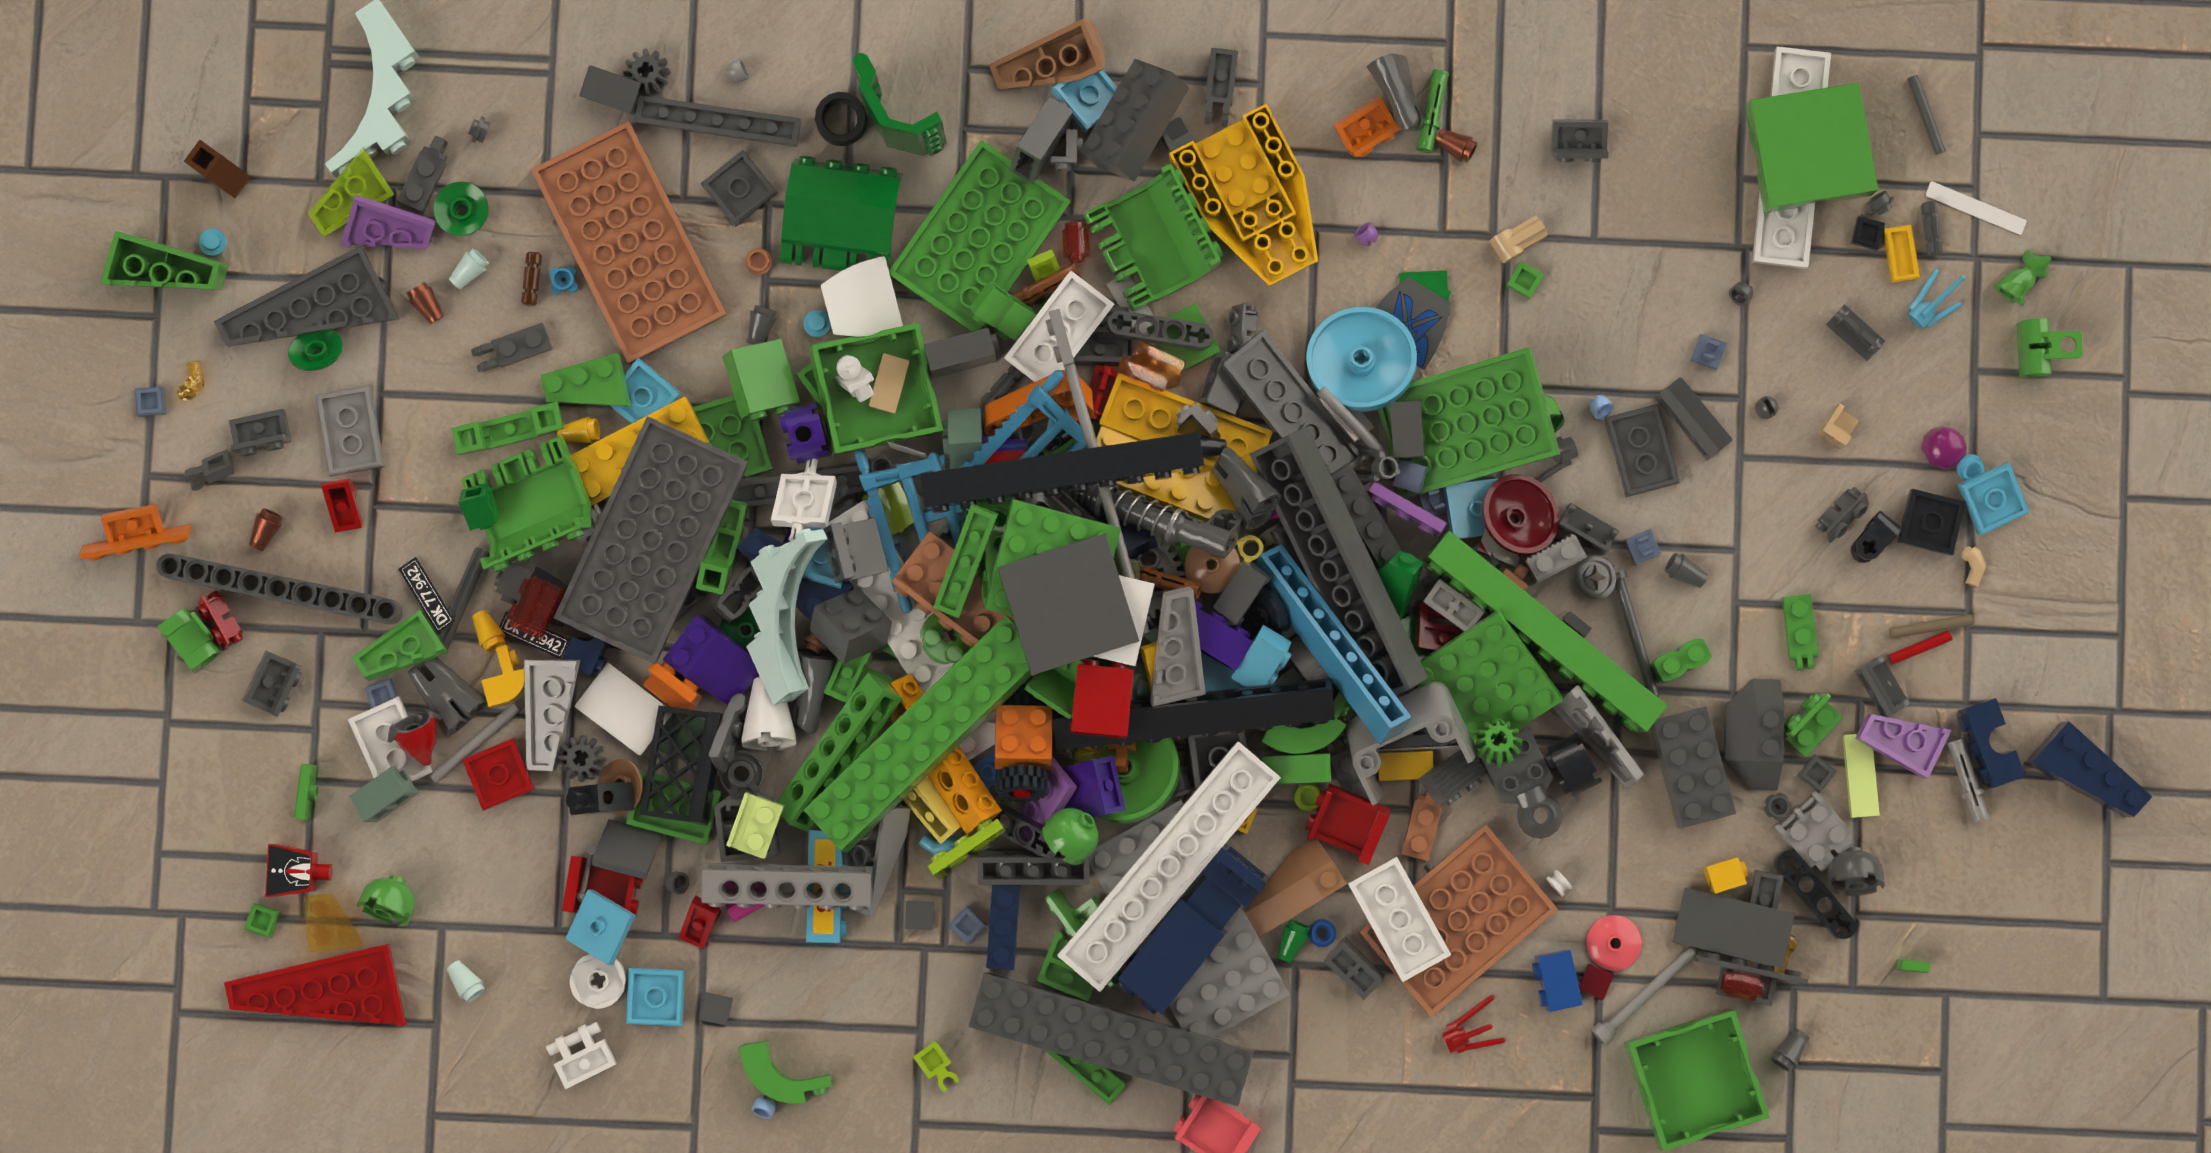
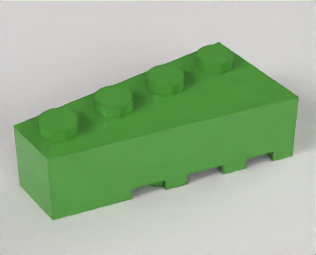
[100,231,229,290]

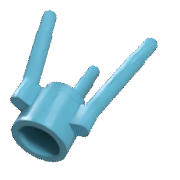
[1907,269,1966,329]

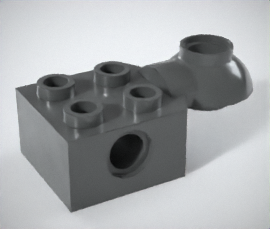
[1477,728,1563,839]
[714,751,780,862]

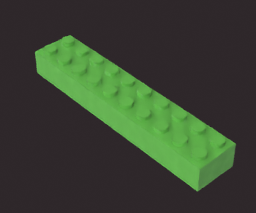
[1423,531,1668,733]
[804,615,1032,852]

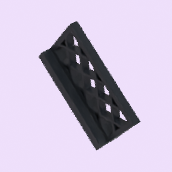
[639,705,723,826]

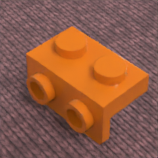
[1333,96,1400,157]
[643,661,703,718]

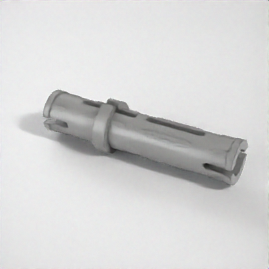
[1947,738,1990,823]

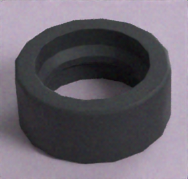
[815,92,868,146]

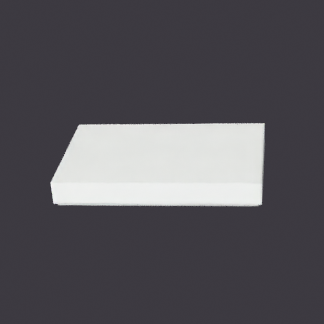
[1094,575,1154,666]
[574,663,673,756]
[348,697,433,782]

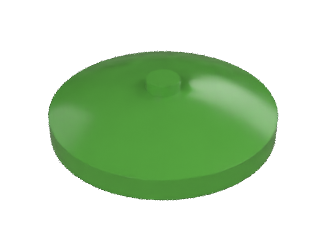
[1069,738,1180,823]

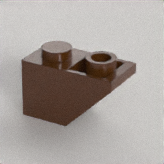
[184,140,251,199]

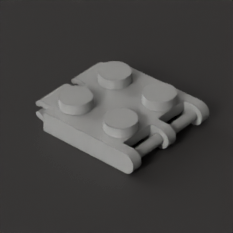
[1773,790,1854,872]

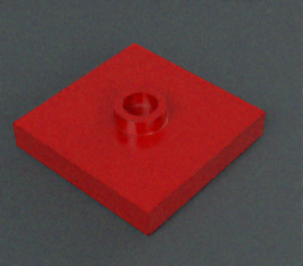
[462,738,536,811]

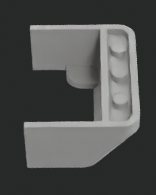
[1346,681,1478,806]

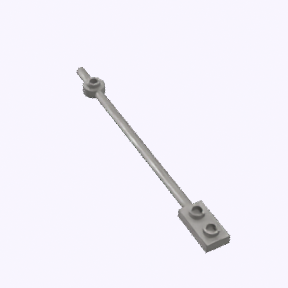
[1045,309,1150,634]

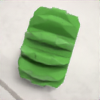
[1474,718,1522,767]

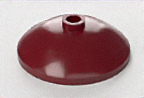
[1481,474,1559,555]

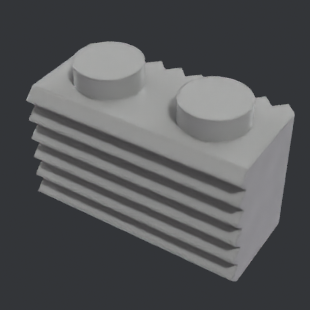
[1523,534,1587,585]

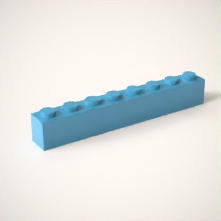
[1255,544,1412,744]

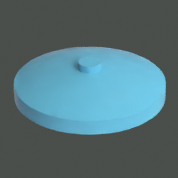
[1306,307,1417,412]

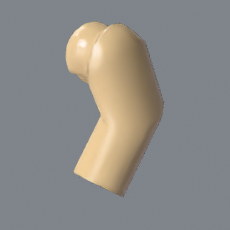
[1961,546,1986,588]

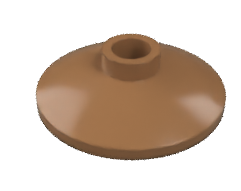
[1185,547,1240,593]
[599,759,642,815]

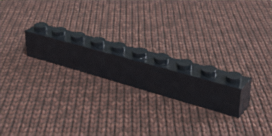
[921,432,1205,513]
[1052,678,1335,752]

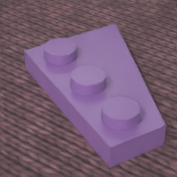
[341,195,436,249]
[1368,481,1447,539]
[1855,714,1952,779]
[1021,756,1077,843]

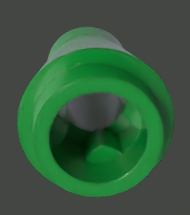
[1277,919,1310,963]

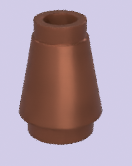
[1435,128,1478,162]
[406,282,444,325]
[249,508,283,551]

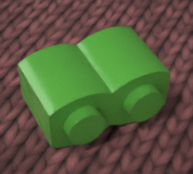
[970,281,1036,341]
[1650,639,1712,683]

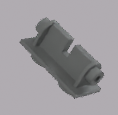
[1226,303,1258,354]
[1826,304,1885,361]
[1815,487,1869,543]

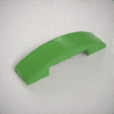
[451,402,564,455]

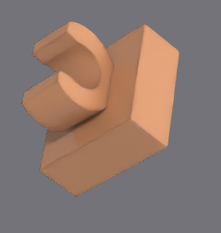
[1502,563,1529,590]

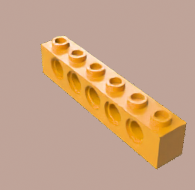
[889,673,1002,835]

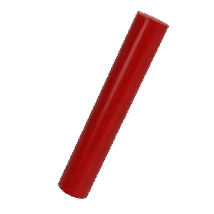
[1888,631,1953,665]

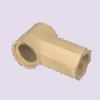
[1489,215,1548,264]

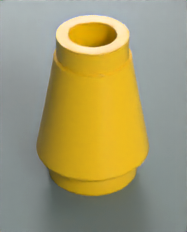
[557,416,600,443]
[472,610,506,653]

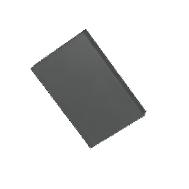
[1604,404,1680,498]

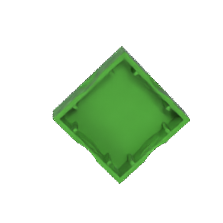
[1745,82,1878,213]
[808,323,943,456]
[1624,1009,1770,1152]

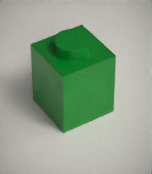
[458,483,500,531]

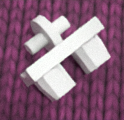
[834,355,874,402]

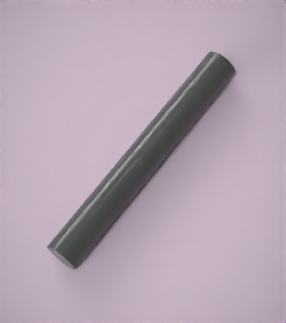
[1907,75,1946,155]

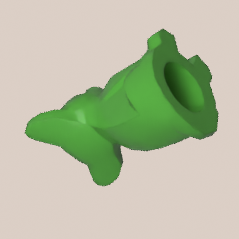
[1994,250,2051,306]

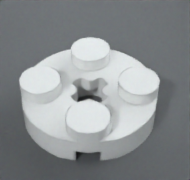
[570,954,627,1009]

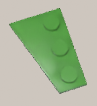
[352,609,449,681]

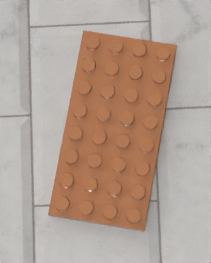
[531,121,727,365]

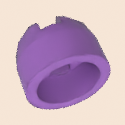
[1354,222,1378,246]

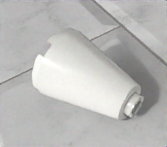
[741,675,797,751]

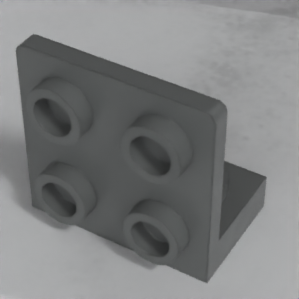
[823,518,888,584]

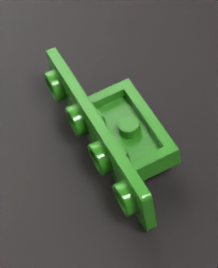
[1045,888,1122,988]

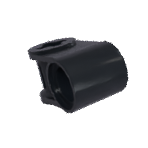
[1851,510,1902,563]

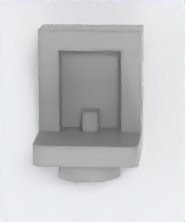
[1050,129,1083,172]
[1175,403,1219,437]

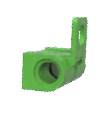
[2017,318,2083,378]
[158,608,221,674]
[824,652,894,703]

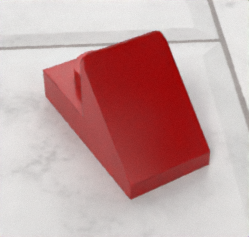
[321,479,363,533]
[678,895,721,949]

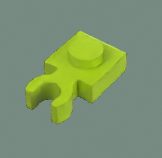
[913,1040,959,1092]

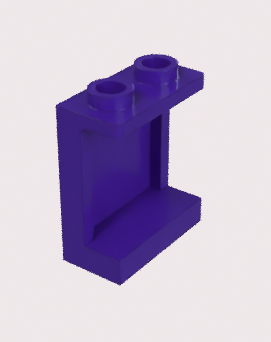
[1063,756,1126,818]

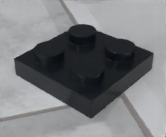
[1897,489,1966,556]

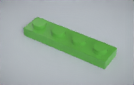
[933,504,999,618]

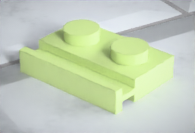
[726,792,784,859]

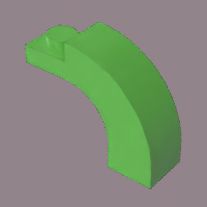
[696,500,748,595]
[1261,691,1351,755]
[739,1040,833,1104]

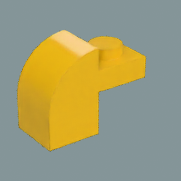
[481,645,525,708]

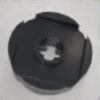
[1241,588,1290,637]

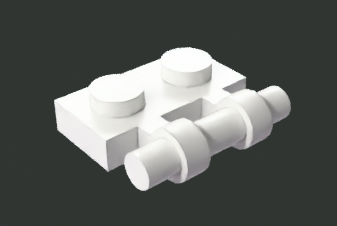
[546,1021,617,1089]

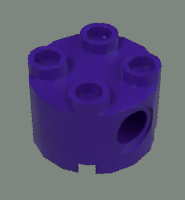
[779,402,830,464]

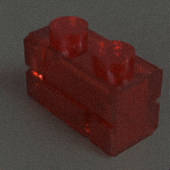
[507,575,565,640]

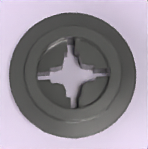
[1575,555,1619,600]

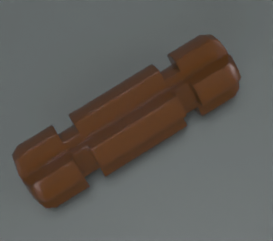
[521,252,542,306]

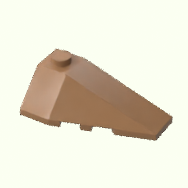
[989,18,1105,90]
[1244,838,1347,937]

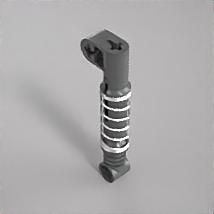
[1063,484,1242,558]

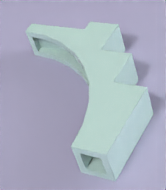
[325,0,419,178]
[746,528,827,705]

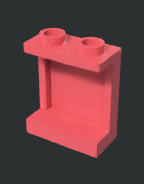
[1173,1094,1261,1153]

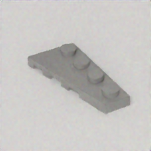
[1150,586,1206,706]
[524,659,580,771]
[1552,685,1644,788]

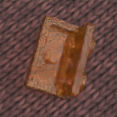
[1118,341,1187,391]

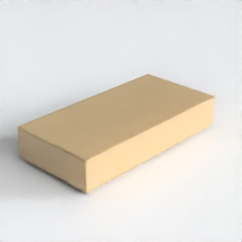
[868,353,910,414]

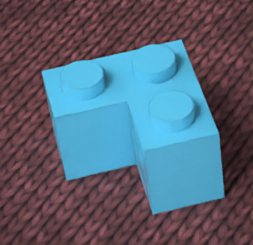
[1231,625,1292,687]

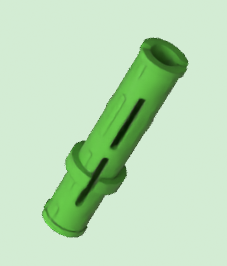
[1416,69,1449,153]

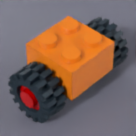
[995,684,1052,802]

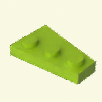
[308,147,394,237]
[928,819,1006,880]

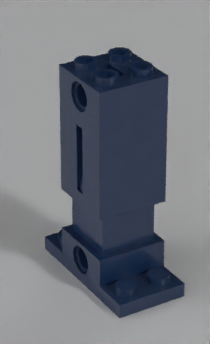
[1118,843,1270,1015]

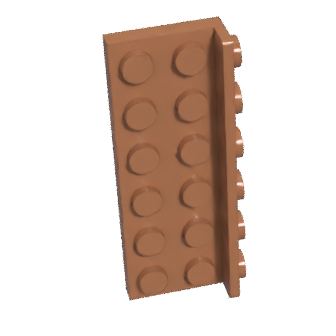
[892,530,1013,648]

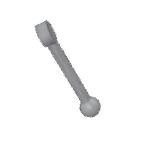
[577,845,597,902]

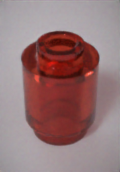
[1062,221,1090,263]
[1721,969,1764,1002]

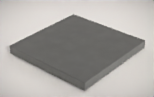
[997,533,1139,675]

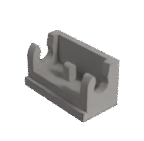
[1423,579,1485,632]

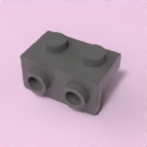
[1551,119,1609,162]
[229,409,291,456]
[242,650,302,717]

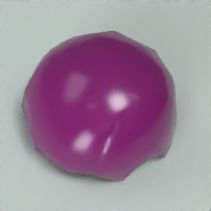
[1921,426,1967,470]

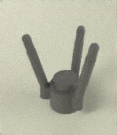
[1536,436,1578,482]
[1354,444,1400,485]

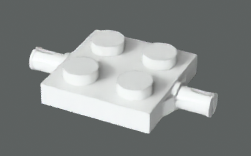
[771,459,837,542]

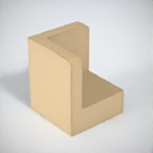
[1818,404,1858,449]

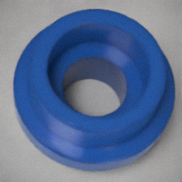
[1308,919,1336,947]

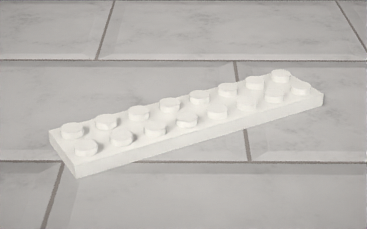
[1752,46,1831,269]

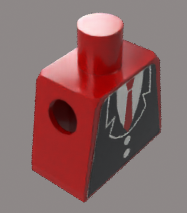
[265,844,333,897]

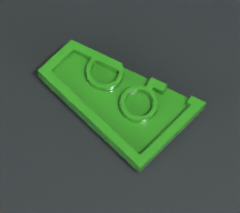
[541,353,631,407]

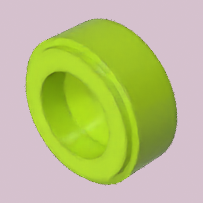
[1294,784,1320,812]

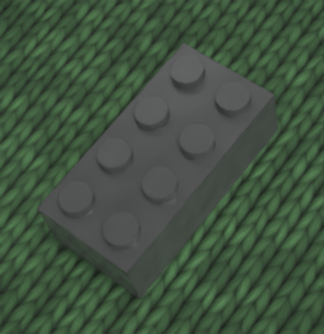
[1080,59,1189,181]
[1650,706,1736,828]

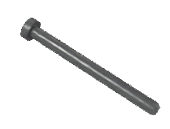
[1616,570,1659,698]

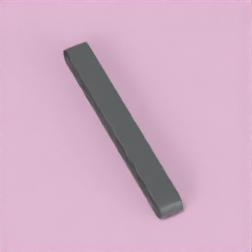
[156,553,403,624]

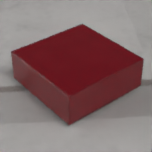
[1578,963,1614,1000]

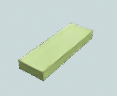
[1842,734,1880,818]

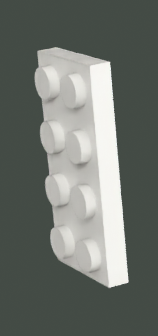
[1004,271,1114,382]
[1348,857,1451,982]

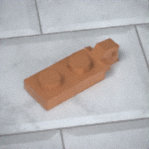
[1401,790,1442,861]

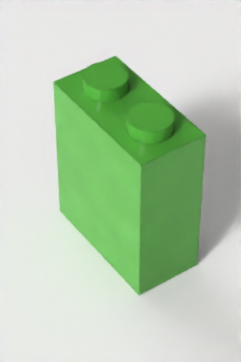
[722,339,800,421]

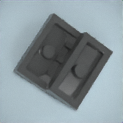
[1073,307,1129,366]

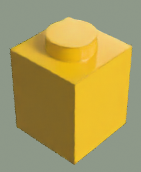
[1702,857,1749,894]

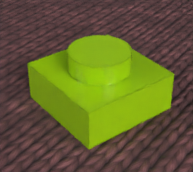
[1027,249,1060,282]

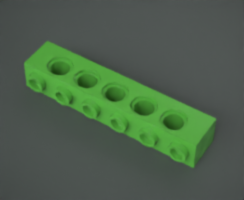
[776,673,902,832]

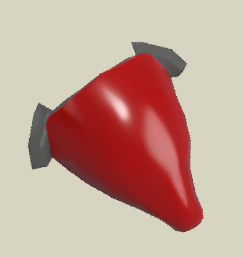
[387,709,443,766]

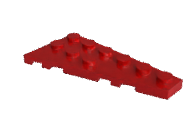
[224,944,407,1026]

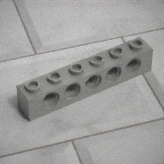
[702,863,873,910]

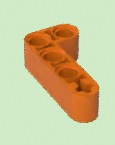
[984,370,1094,436]

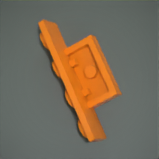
[79,504,192,561]

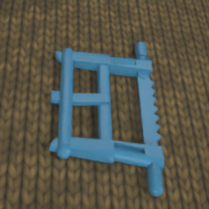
[959,370,1095,501]
[855,450,963,613]

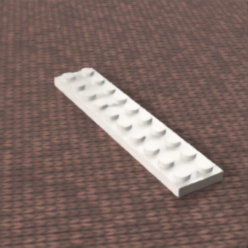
[828,500,995,760]
[1057,741,1281,992]

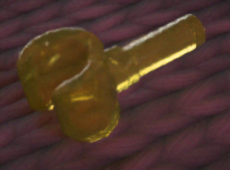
[1779,935,1798,973]

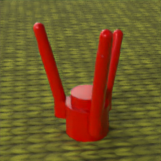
[1442,995,1506,1054]

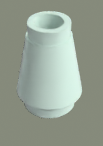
[449,249,489,290]
[446,960,485,1003]

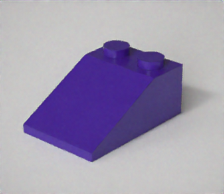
[663,614,759,705]

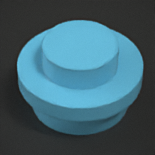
[199,228,227,256]
[803,310,831,337]
[1956,454,1984,481]

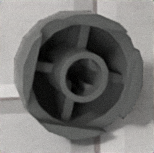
[1828,847,1885,896]

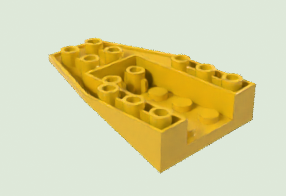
[1168,103,1318,286]

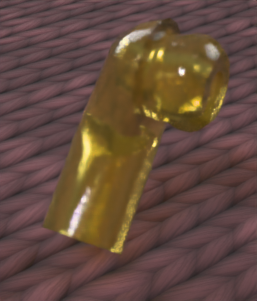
[177,361,204,400]

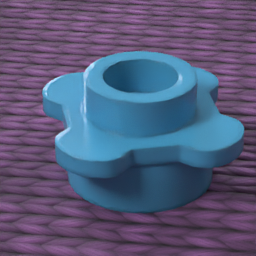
[549,266,578,295]

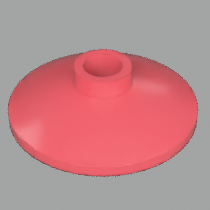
[1586,915,1642,971]

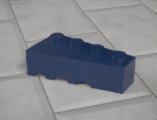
[737,528,855,622]
[2024,721,2153,818]

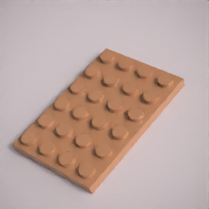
[1358,824,1558,1017]

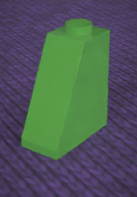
[1260,754,1331,785]

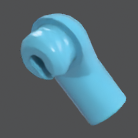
[918,834,959,855]

